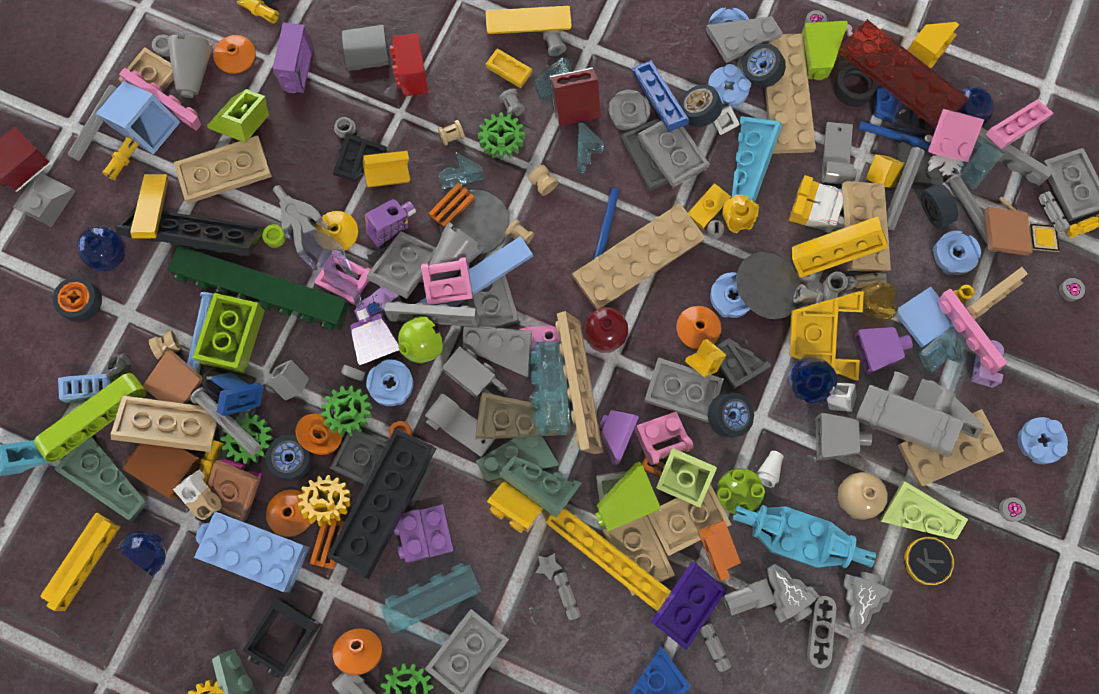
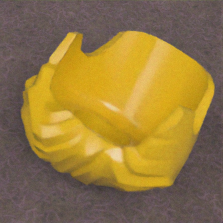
[722,195,759,233]

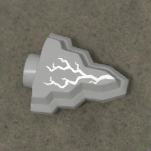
[767,564,820,623]
[843,572,893,633]

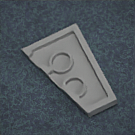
[706,16,783,63]
[463,326,532,377]

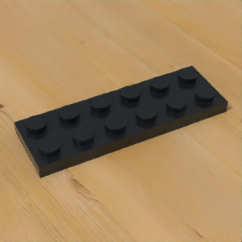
[116,207,264,256]
[327,428,437,579]

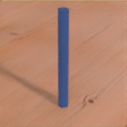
[858,121,931,149]
[593,188,619,260]

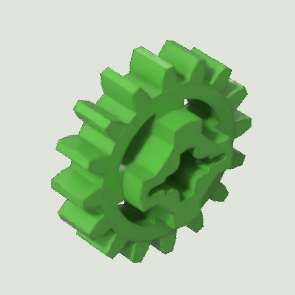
[478,112,525,160]
[321,386,372,436]
[220,413,274,465]
[380,663,435,694]

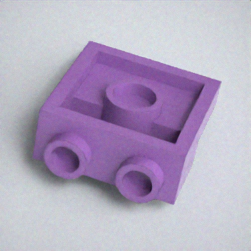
[394,505,454,563]

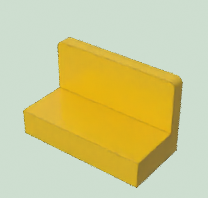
[362,151,410,187]

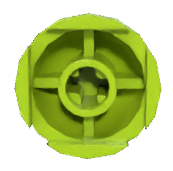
[398,316,443,363]

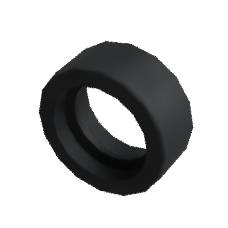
[834,63,878,107]

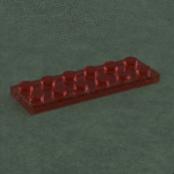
[838,19,969,129]

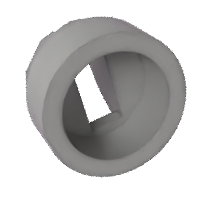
[706,220,724,239]

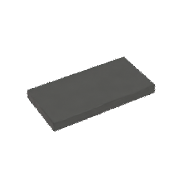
[330,429,435,509]

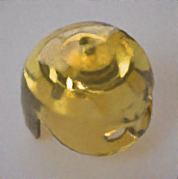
[861,282,898,320]

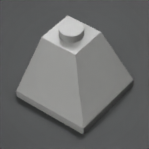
[13,172,76,227]

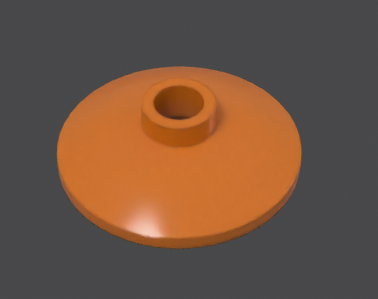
[213,35,256,74]
[676,306,721,350]
[295,413,342,455]
[266,489,310,537]
[333,629,382,675]

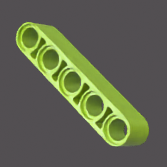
[34,373,147,463]

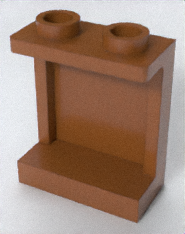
[123,443,201,501]

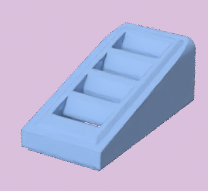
[58,374,112,403]

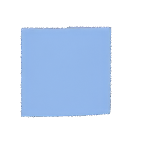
[894,287,953,348]

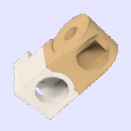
[173,469,221,520]

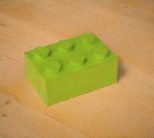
[192,293,265,374]

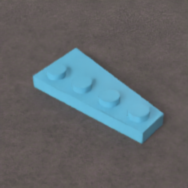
[732,116,783,202]

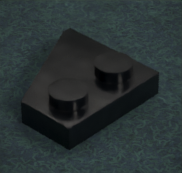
[890,90,932,138]
[333,134,387,182]

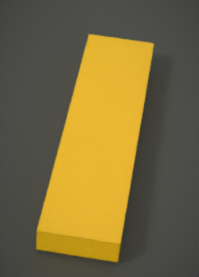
[131,174,168,238]

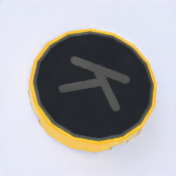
[904,537,954,585]

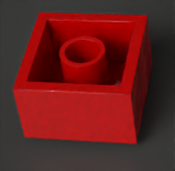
[390,33,429,97]

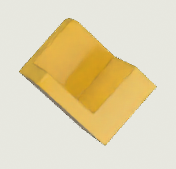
[866,154,905,188]
[685,339,726,378]

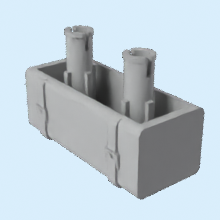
[857,372,964,457]

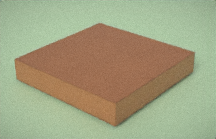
[984,207,1033,256]
[143,350,202,404]
[207,460,260,522]

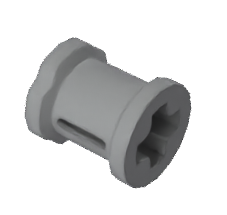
[543,30,566,56]
[500,89,525,118]
[793,284,823,305]

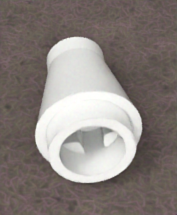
[756,451,784,487]

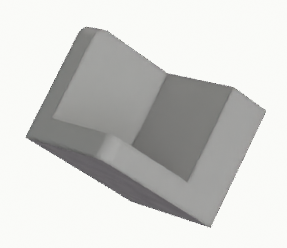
[267,360,309,400]

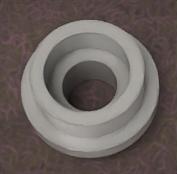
[334,117,356,139]

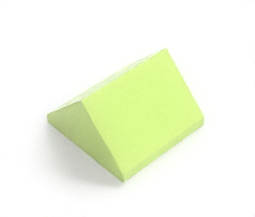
[656,448,717,508]

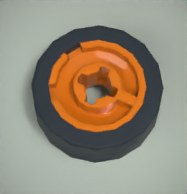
[52,277,102,322]

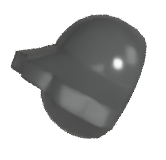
[106,353,132,380]

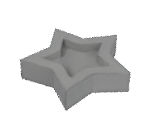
[535,553,563,581]

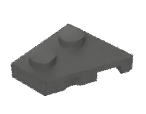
[897,142,943,187]
[716,339,772,390]

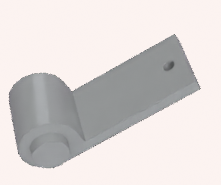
[822,122,857,185]
[425,394,495,457]

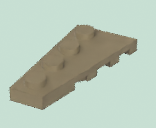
[475,393,573,440]

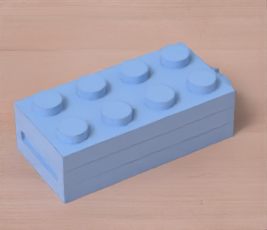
[194,512,310,593]

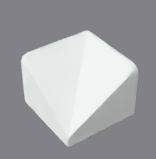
[714,104,740,135]
[827,382,857,412]

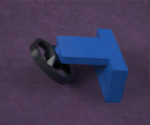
[202,367,264,416]

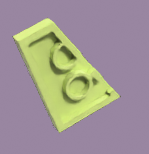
[879,481,968,539]

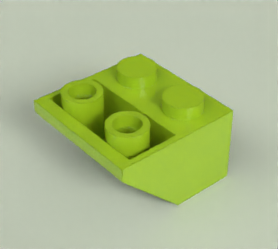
[207,89,269,143]

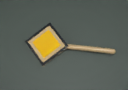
[999,197,1060,252]

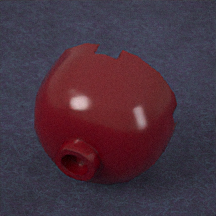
[584,307,628,353]

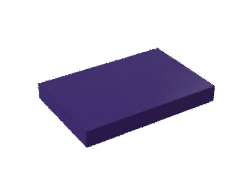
[651,562,727,650]

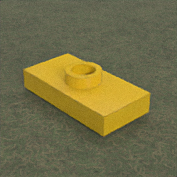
[486,48,533,88]
[688,183,731,230]

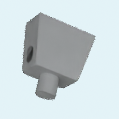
[816,413,872,461]

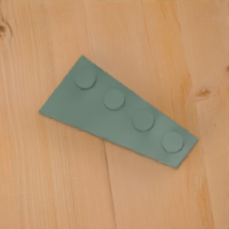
[54,437,148,523]

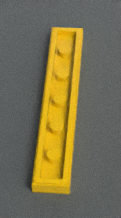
[545,507,671,612]

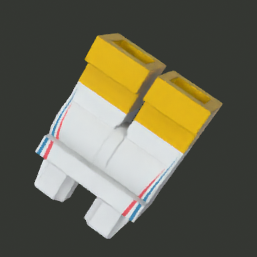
[788,175,845,233]

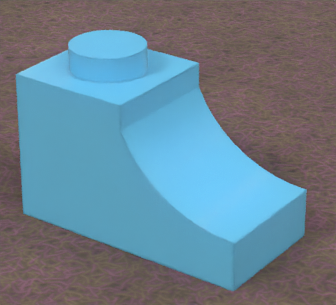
[0,440,53,476]

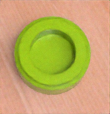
[262,224,286,248]

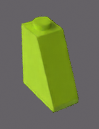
[801,21,848,80]
[595,461,661,532]

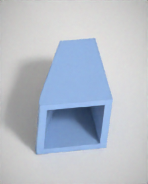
[96,81,180,155]

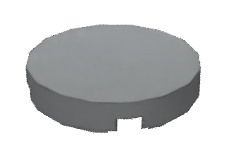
[608,90,651,131]

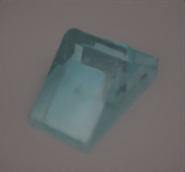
[534,57,572,100]
[577,123,604,172]
[960,141,1004,190]
[438,153,484,189]
[918,326,962,373]

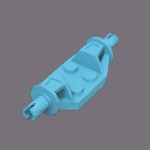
[733,505,876,568]

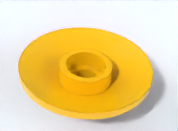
[314,211,359,253]

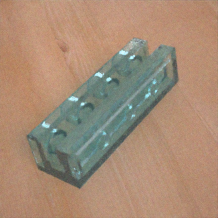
[530,342,570,435]
[380,562,483,634]

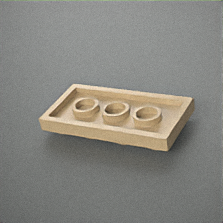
[174,136,272,204]
[842,181,891,272]
[111,396,217,452]
[898,409,1004,487]

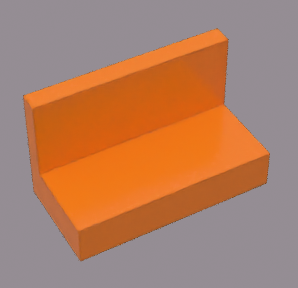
[698,520,741,581]

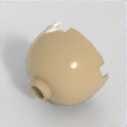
[837,472,888,520]

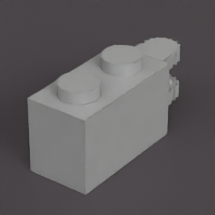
[442,347,508,401]

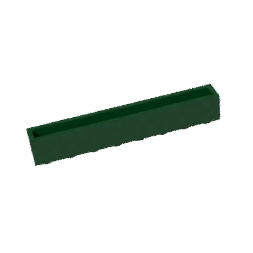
[167,246,350,331]

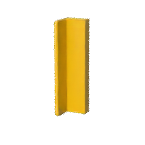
[486,6,571,34]
[792,217,889,278]
[41,513,121,611]

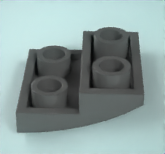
[342,25,389,71]

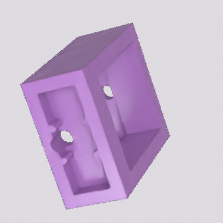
[273,22,313,93]

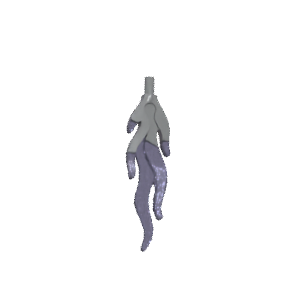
[273,185,362,309]

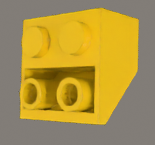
[900,22,959,71]
[487,480,544,533]

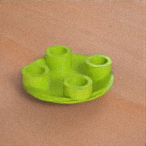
[717,468,765,515]

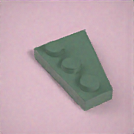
[476,436,559,482]
[499,456,582,518]
[212,649,258,694]

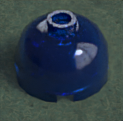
[947,87,994,127]
[77,226,126,271]
[789,356,837,403]
[115,531,166,577]

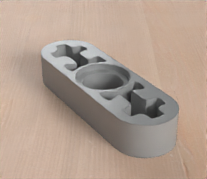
[807,596,836,668]

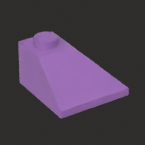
[599,410,639,467]

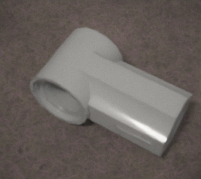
[822,272,848,313]
[723,579,775,616]
[332,672,376,694]

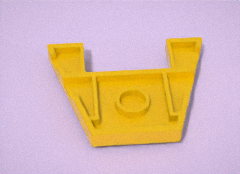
[789,291,864,380]

